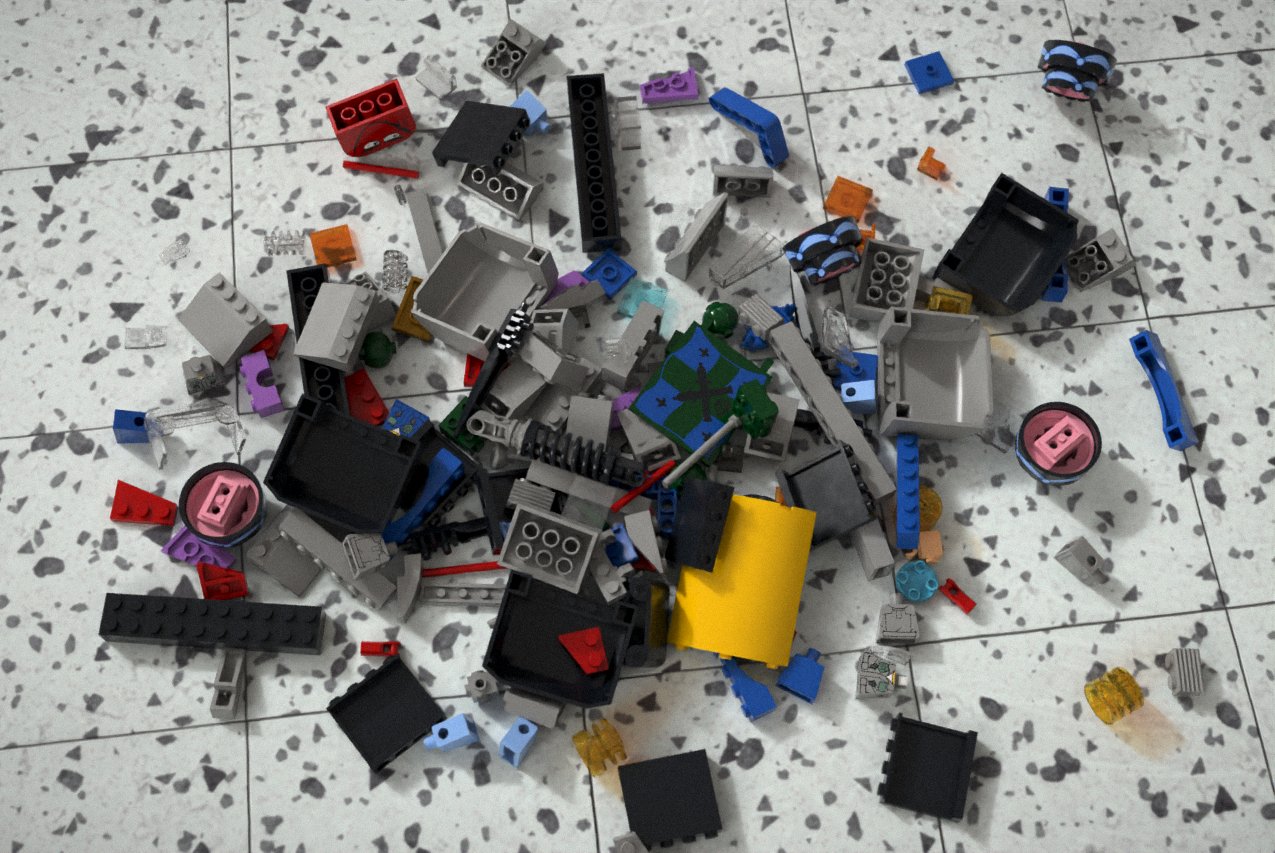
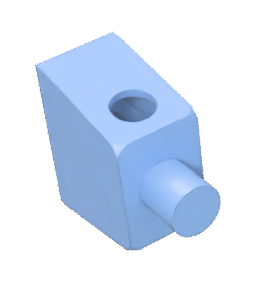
[510,90,551,136]
[839,380,876,414]
[423,713,480,752]
[499,717,539,768]

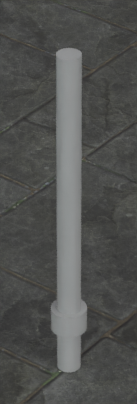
[662,414,742,488]

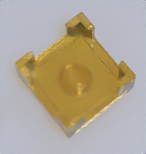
[925,286,973,315]

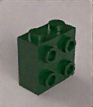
[732,379,779,440]
[439,396,488,457]

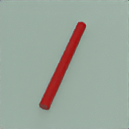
[343,160,419,179]
[611,460,676,513]
[423,561,507,578]

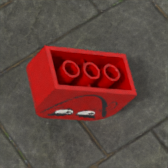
[325,78,416,157]

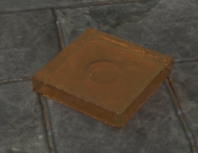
[823,176,873,223]
[309,224,357,268]

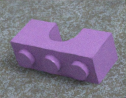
[239,350,284,418]

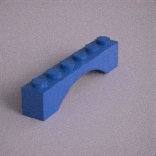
[1042,187,1069,303]
[1129,330,1199,451]
[896,434,920,549]
[379,448,465,561]
[713,652,777,722]

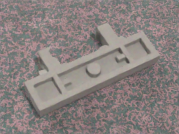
[589,525,635,605]

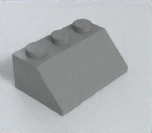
[713,164,774,198]

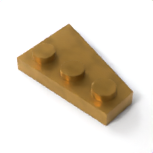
[391,276,430,343]

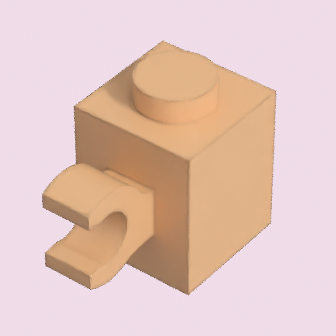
[904,530,943,564]

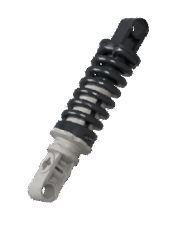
[467,410,649,487]

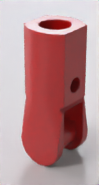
[939,578,977,615]
[360,641,401,657]

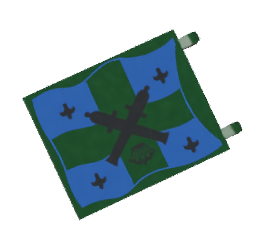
[628,315,774,468]

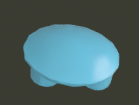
[896,560,938,602]

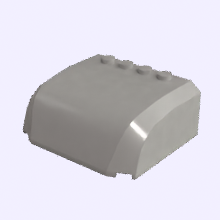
[411,221,559,361]
[877,306,994,440]

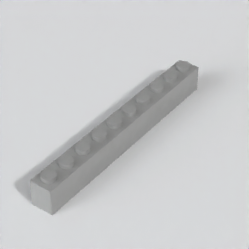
[768,321,897,506]

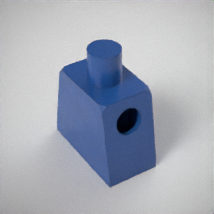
[775,648,824,705]

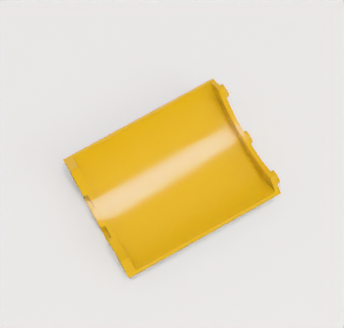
[667,495,817,669]

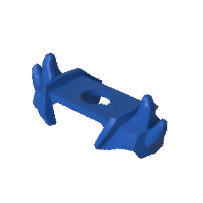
[742,303,795,352]

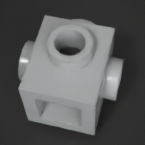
[465,670,499,704]

